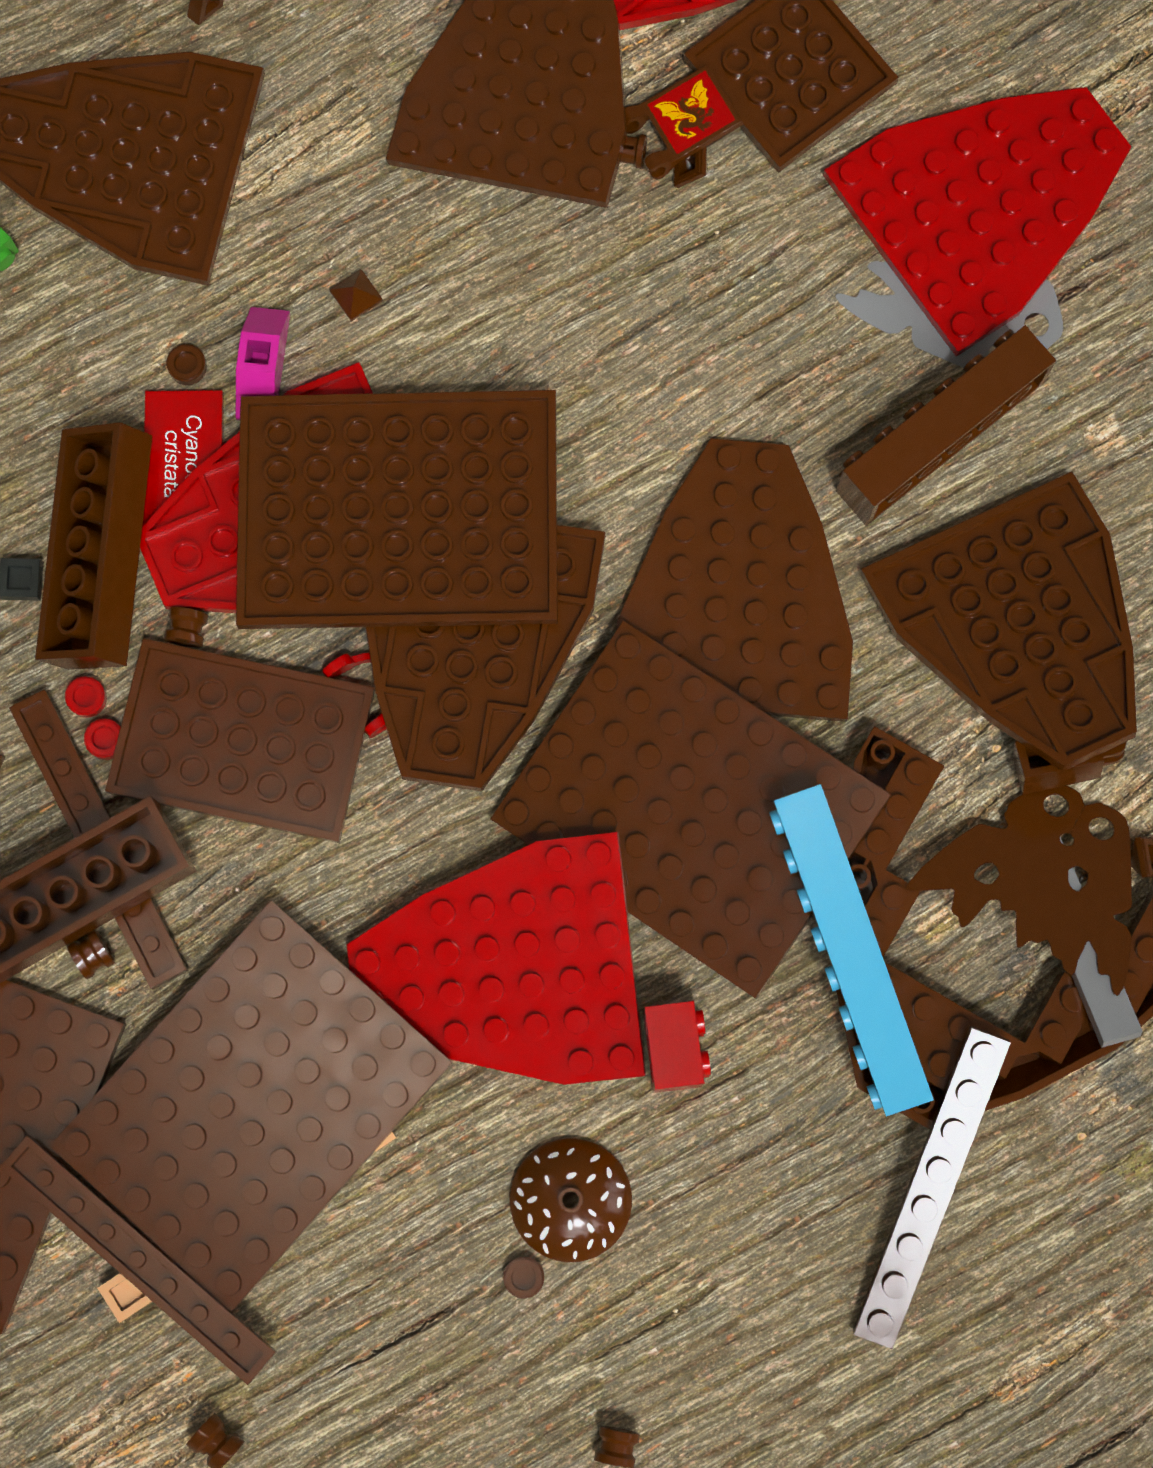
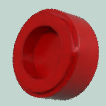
[65,676,107,718]
[84,719,121,760]

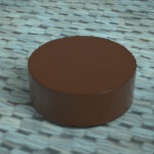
[166,344,207,385]
[503,1257,545,1299]

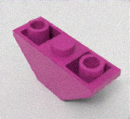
[236,307,290,420]

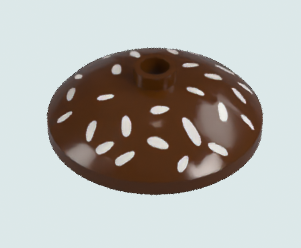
[510,1138,632,1262]

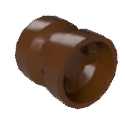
[186,1413,245,1468]

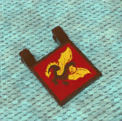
[625,64,744,180]

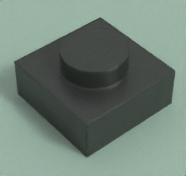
[0,558,43,601]

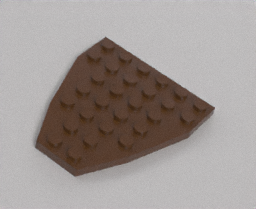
[386,0,627,208]
[0,52,265,286]
[616,438,853,722]
[861,472,1137,771]
[366,525,606,792]

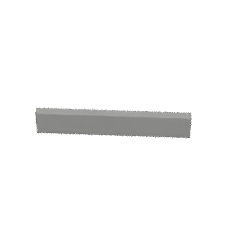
[1060,837,1143,1048]

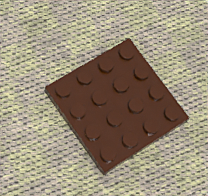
[683,0,899,173]

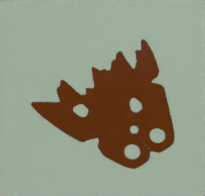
[906,785,1132,996]

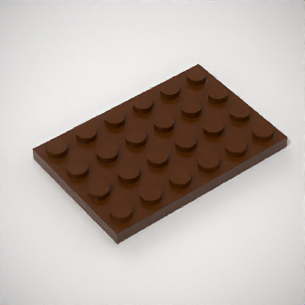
[105,638,375,843]

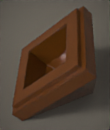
[674,147,708,188]
[329,269,383,322]
[1131,837,1153,878]

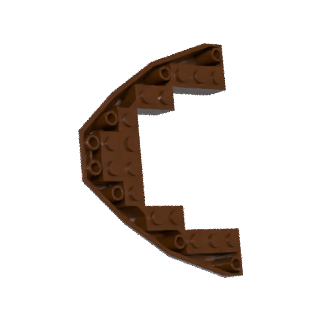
[836,726,1153,1129]

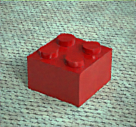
[643,1001,711,1093]

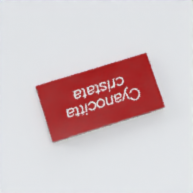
[142,390,224,526]

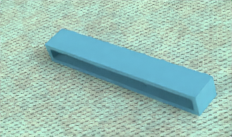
[769,784,934,1117]

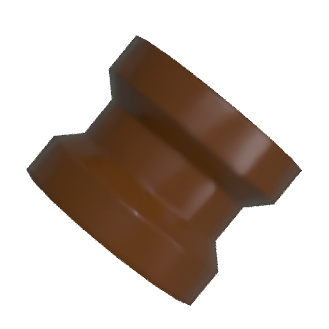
[164,607,209,648]
[67,929,115,980]
[594,1426,640,1468]

